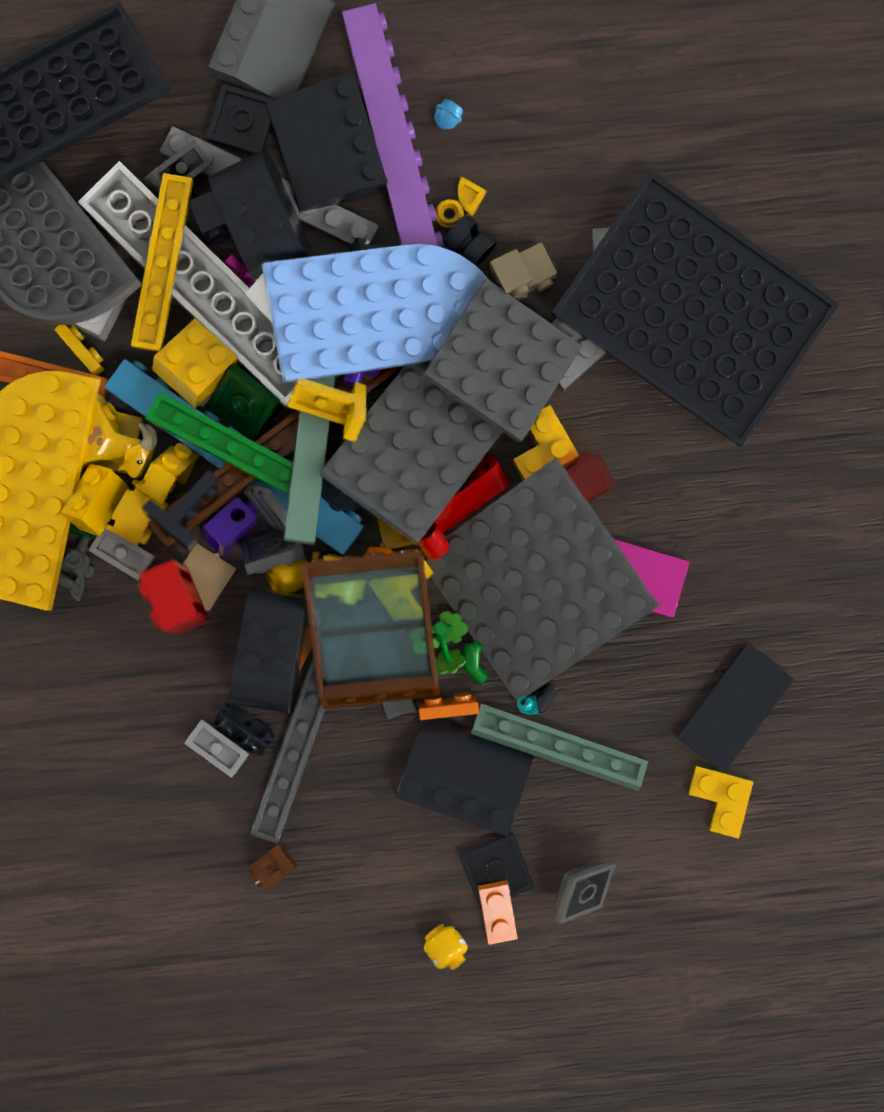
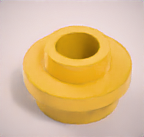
[435,199,464,229]

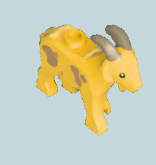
[82,394,158,478]

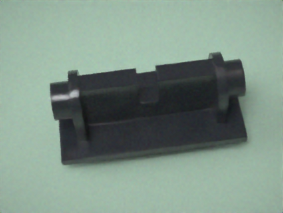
[214,703,275,757]

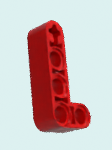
[417,455,509,560]

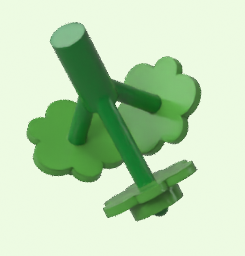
[410,611,468,674]

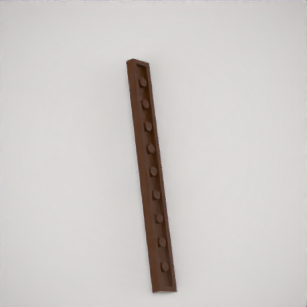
[148,366,400,548]

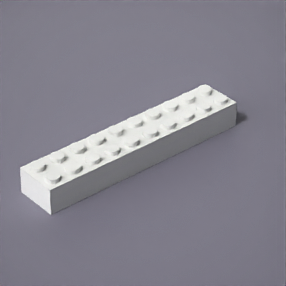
[78,161,296,410]

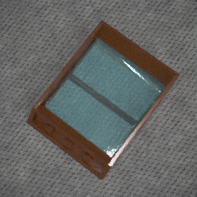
[302,549,440,709]

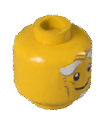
[424,924,468,970]

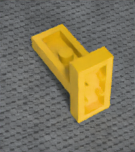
[288,379,366,442]

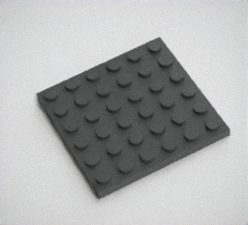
[423,458,660,702]

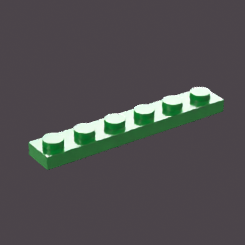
[145,392,293,496]

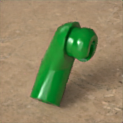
[462,641,489,686]

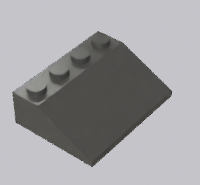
[208,0,334,99]

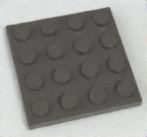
[422,279,582,443]

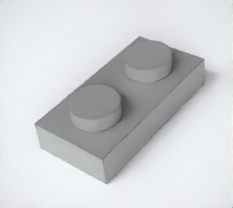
[88,528,155,581]
[184,719,250,778]

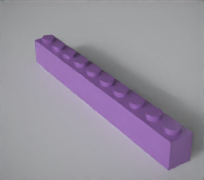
[342,3,444,248]

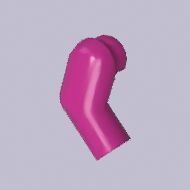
[223,253,255,288]

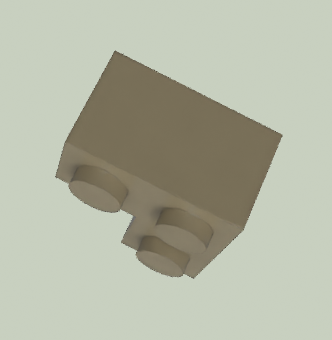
[489,242,557,302]

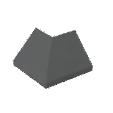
[555,859,617,925]

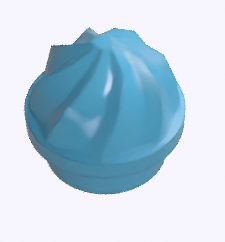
[434,99,463,129]

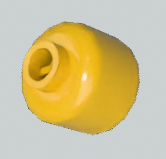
[265,558,308,593]

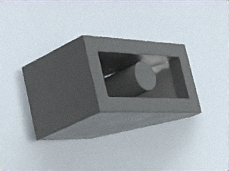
[142,140,212,198]

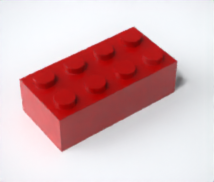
[138,560,211,635]

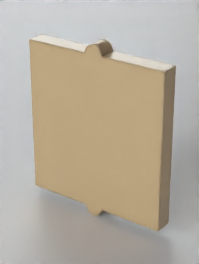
[182,543,237,612]

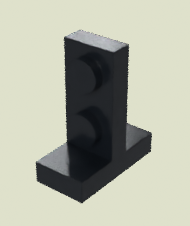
[142,470,219,552]

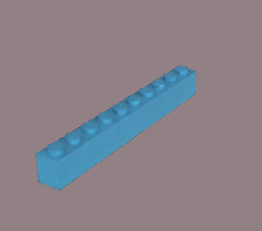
[104,359,365,556]

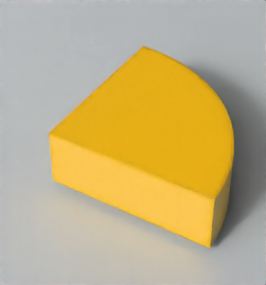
[458,177,486,217]

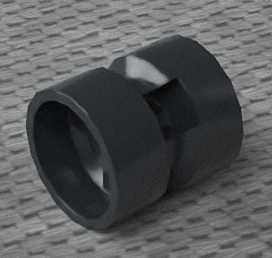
[443,214,498,267]

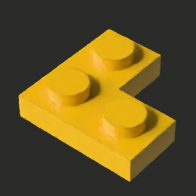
[688,766,753,839]

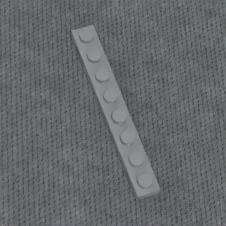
[160,126,379,245]

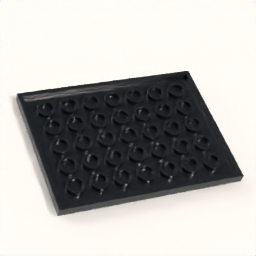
[550,170,840,447]

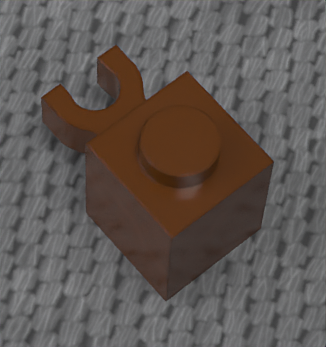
[249,843,297,890]

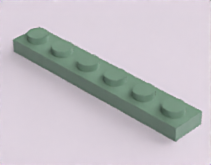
[471,704,648,791]

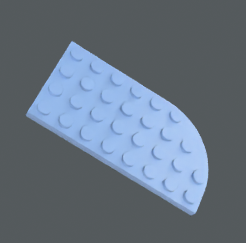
[262,244,489,383]

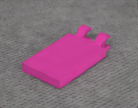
[614,539,690,618]

